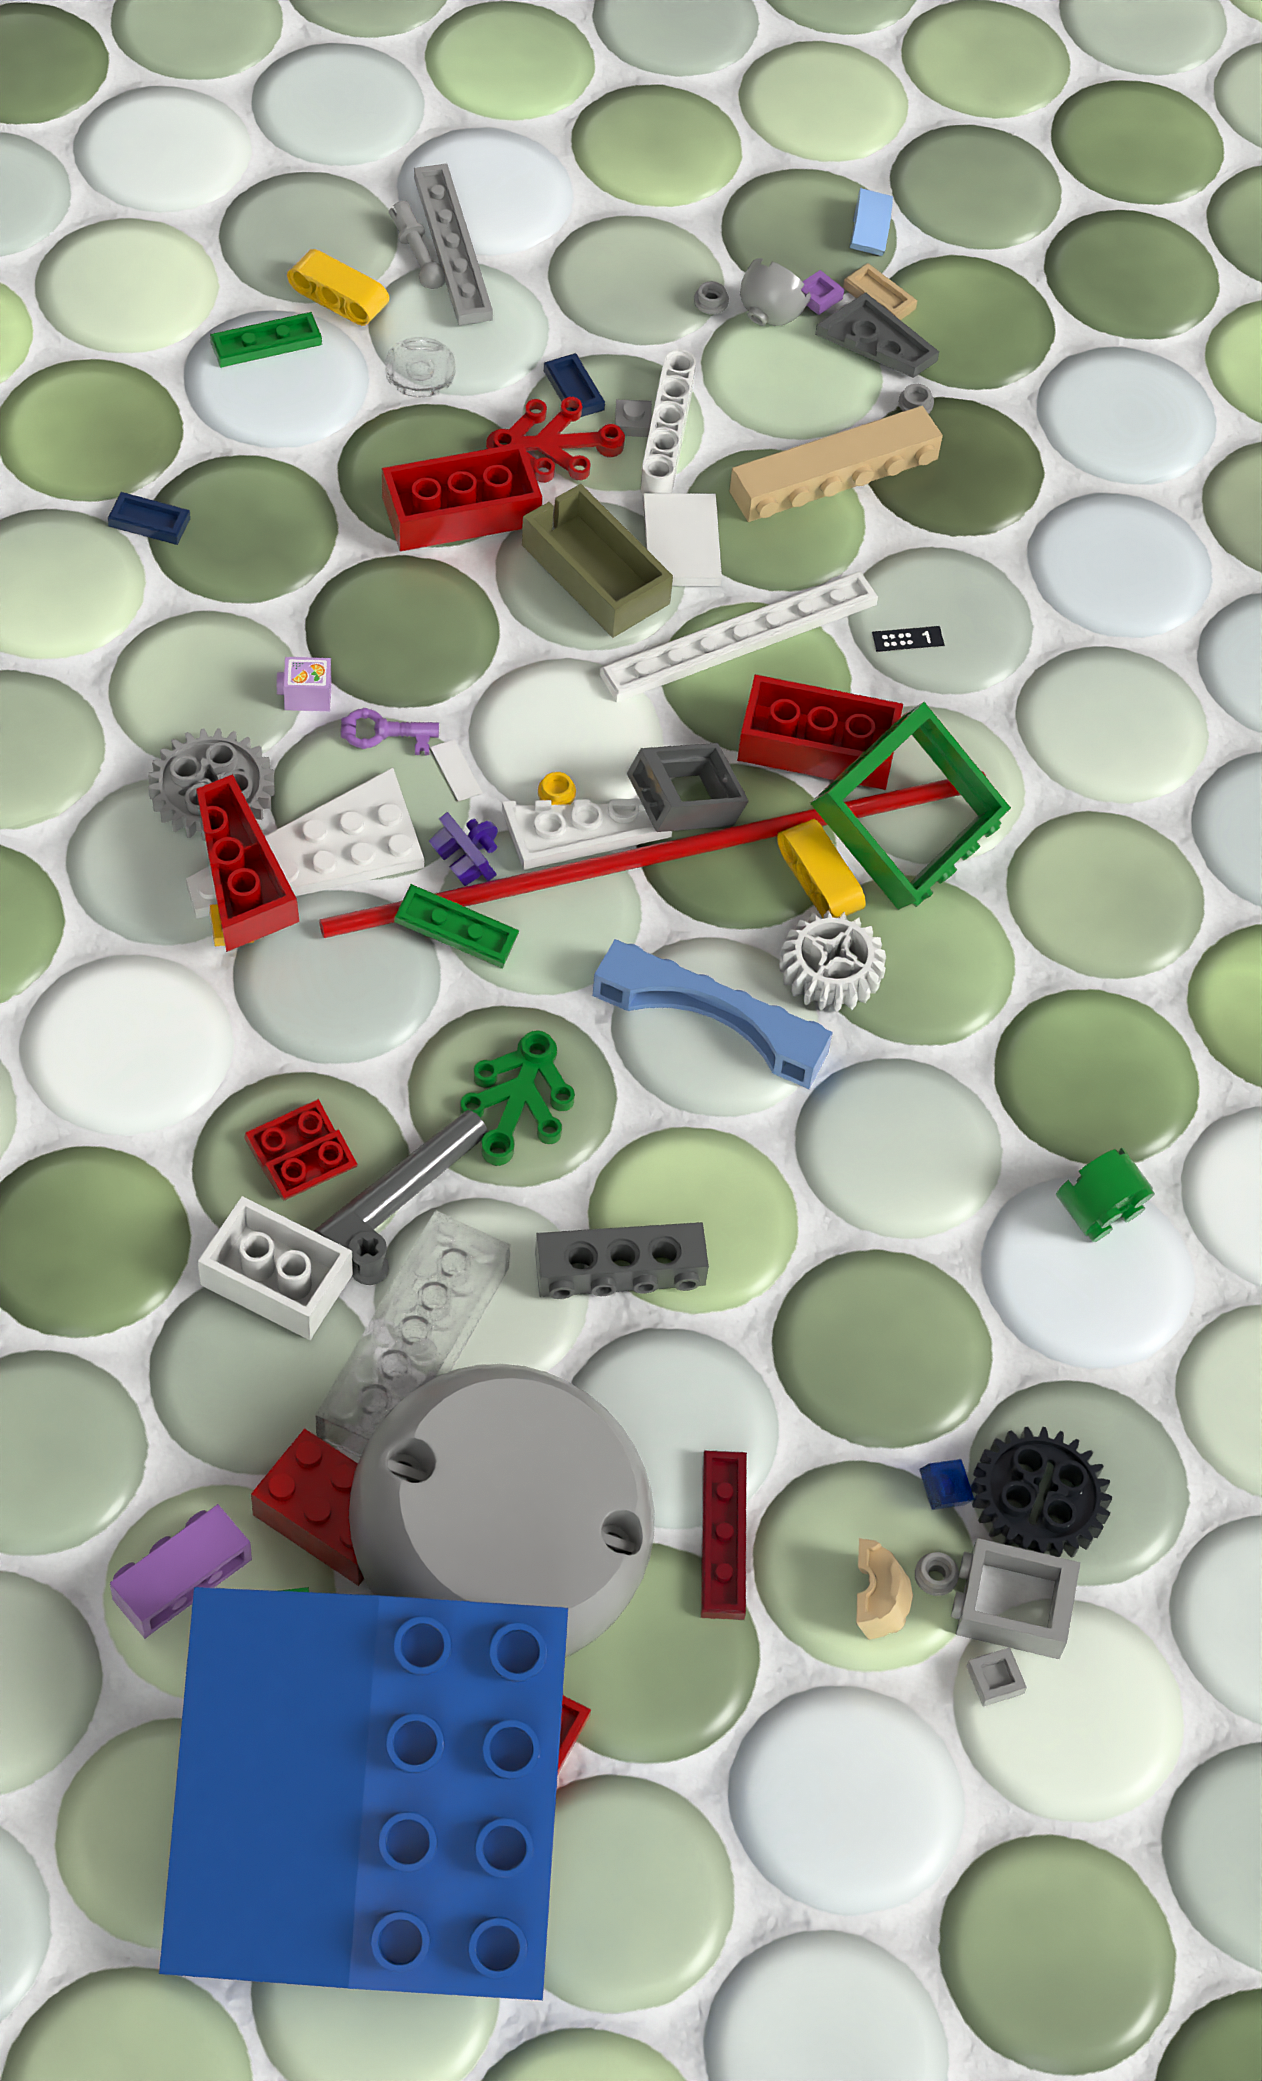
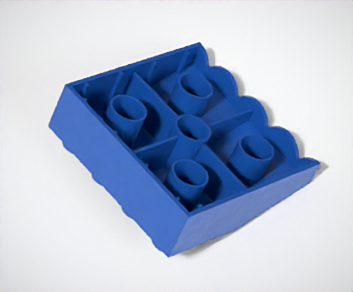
[159,1587,568,2001]

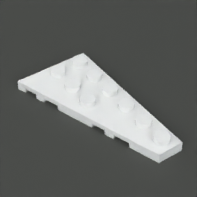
[186,768,424,919]

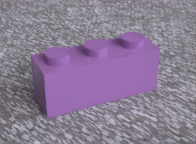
[110,1504,252,1639]

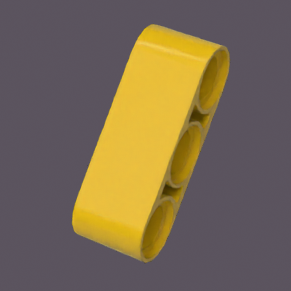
[287,249,389,326]
[777,819,866,918]

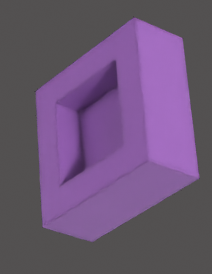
[801,270,844,315]

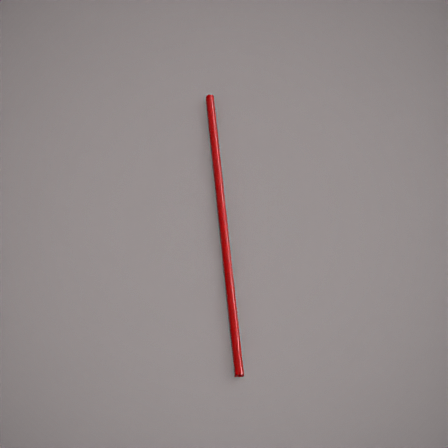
[319,771,986,938]

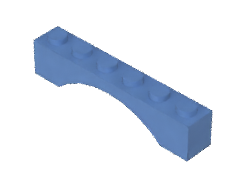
[592,939,833,1089]

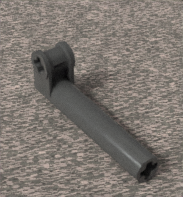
[313,1110,488,1285]

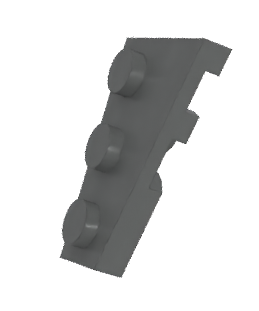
[815,293,939,378]

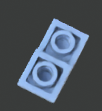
[849,188,893,256]

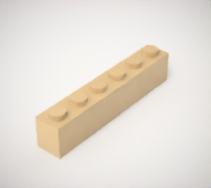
[729,405,943,522]

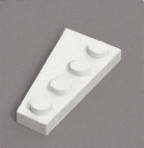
[502,799,672,870]

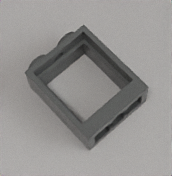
[626,743,749,832]

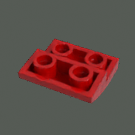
[244,1099,358,1201]

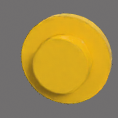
[538,772,576,805]

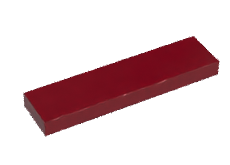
[701,1450,747,1620]

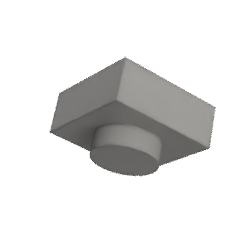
[615,399,652,437]
[966,1647,1027,1707]

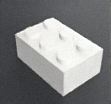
[198,1196,353,1340]

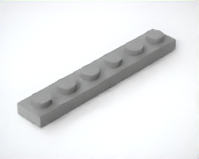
[414,163,493,325]

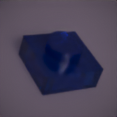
[919,1459,974,1510]

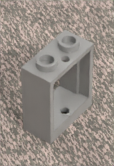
[951,1538,1081,1660]

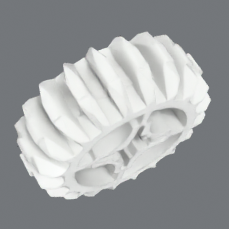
[779,910,886,1013]

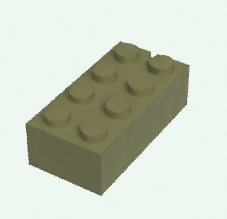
[522,484,673,638]

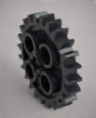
[970,1426,1112,1558]

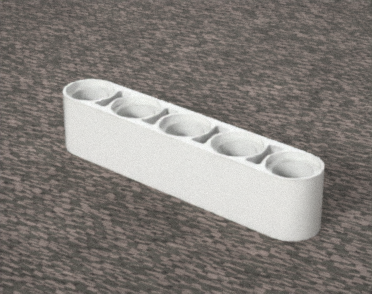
[641,349,696,497]

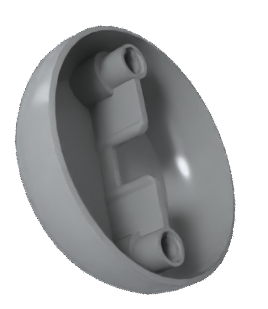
[349,1364,654,1658]

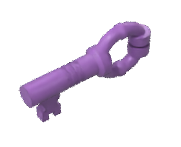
[341,708,439,755]

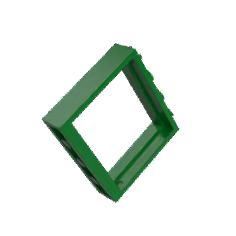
[810,702,1011,910]

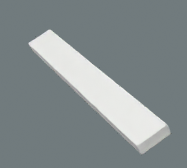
[600,571,878,702]

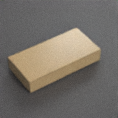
[843,263,918,320]

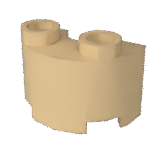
[856,1538,913,1640]

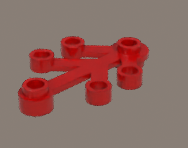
[486,397,625,483]

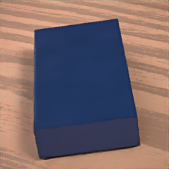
[543,353,605,418]
[108,492,190,545]

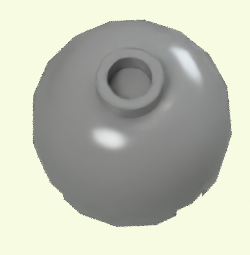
[740,258,811,326]

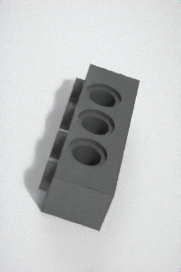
[535,1222,709,1299]

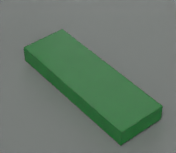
[210,312,322,368]
[394,884,519,969]

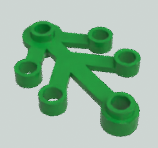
[460,1030,575,1166]

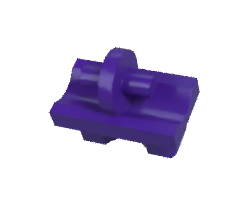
[429,812,498,886]

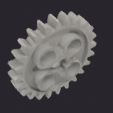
[148,728,275,841]

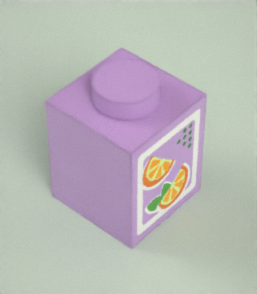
[277,657,331,711]

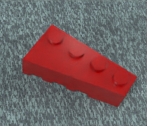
[196,774,300,952]

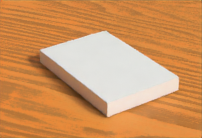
[643,493,722,586]

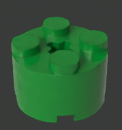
[1056,1148,1155,1242]

